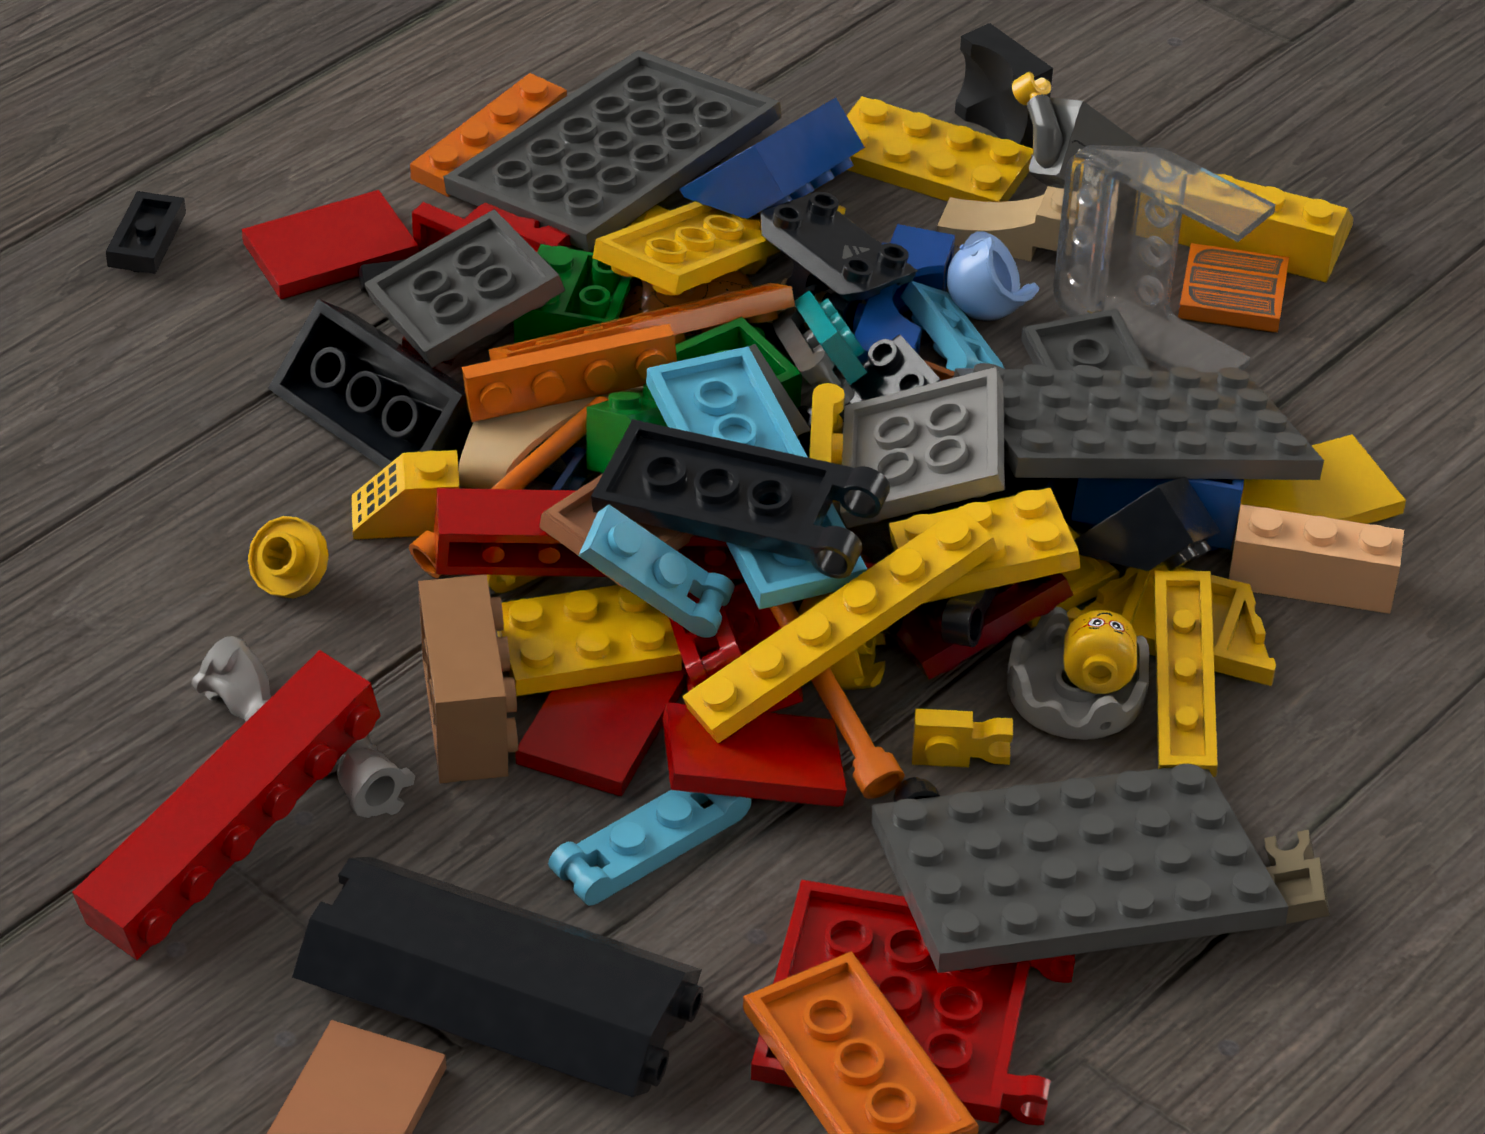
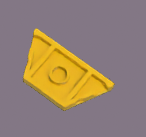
[1067,565,1276,686]

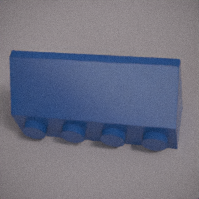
[680,97,865,219]

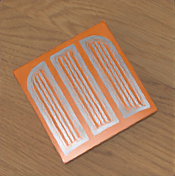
[1178,243,1289,333]

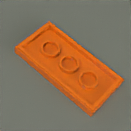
[743,951,979,1134]

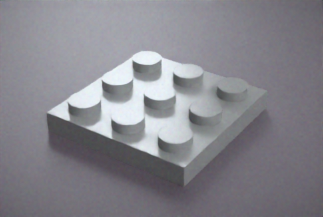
[840,367,1005,528]

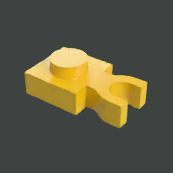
[912,708,1013,767]

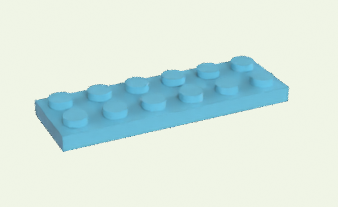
[646,346,867,610]

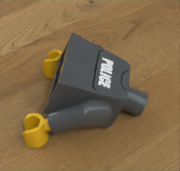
[1012,72,1142,207]

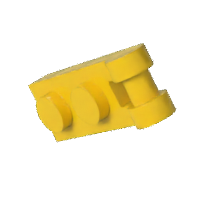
[809,383,845,503]

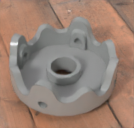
[1007,607,1149,740]

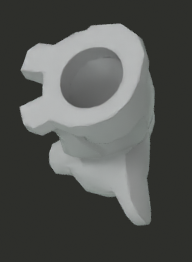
[191,636,271,722]
[328,735,415,818]

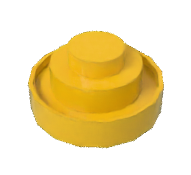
[248,516,329,599]

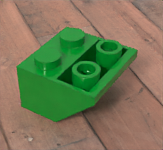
[514,244,635,343]

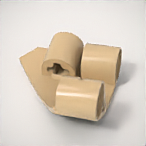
[458,386,643,489]

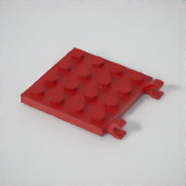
[751,879,1076,1126]

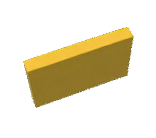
[1237,434,1406,524]

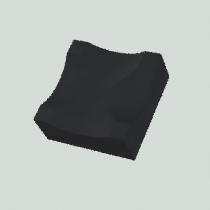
[955,23,1053,148]

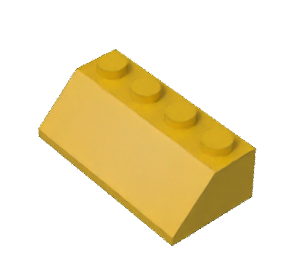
[1138,159,1353,283]

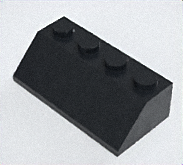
[268,299,473,469]

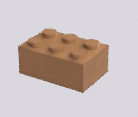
[418,575,518,783]

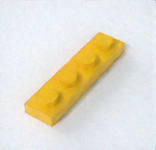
[1154,571,1218,777]

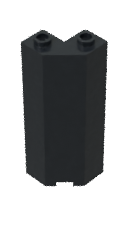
[292,857,704,1097]

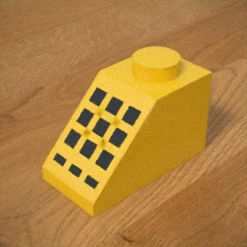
[352,450,459,539]

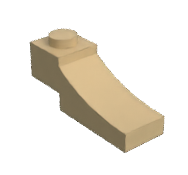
[937,186,1096,261]

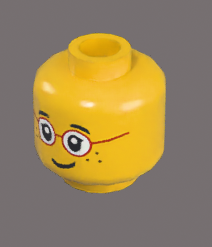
[1063,610,1137,694]

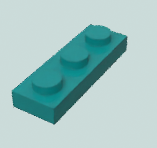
[794,290,867,385]

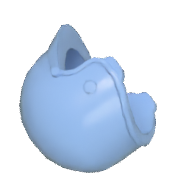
[947,231,1039,321]

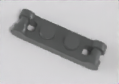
[771,306,855,406]

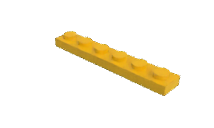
[682,506,998,743]

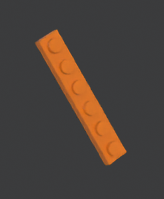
[489,283,795,361]

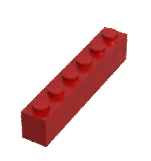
[434,488,744,579]
[72,650,381,960]

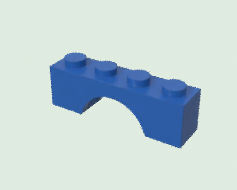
[853,224,955,363]

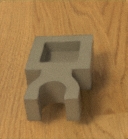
[1264,830,1330,924]

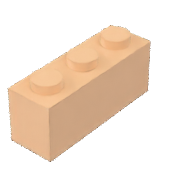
[1229,504,1404,614]

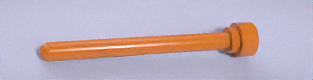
[409,396,608,578]
[769,602,905,799]

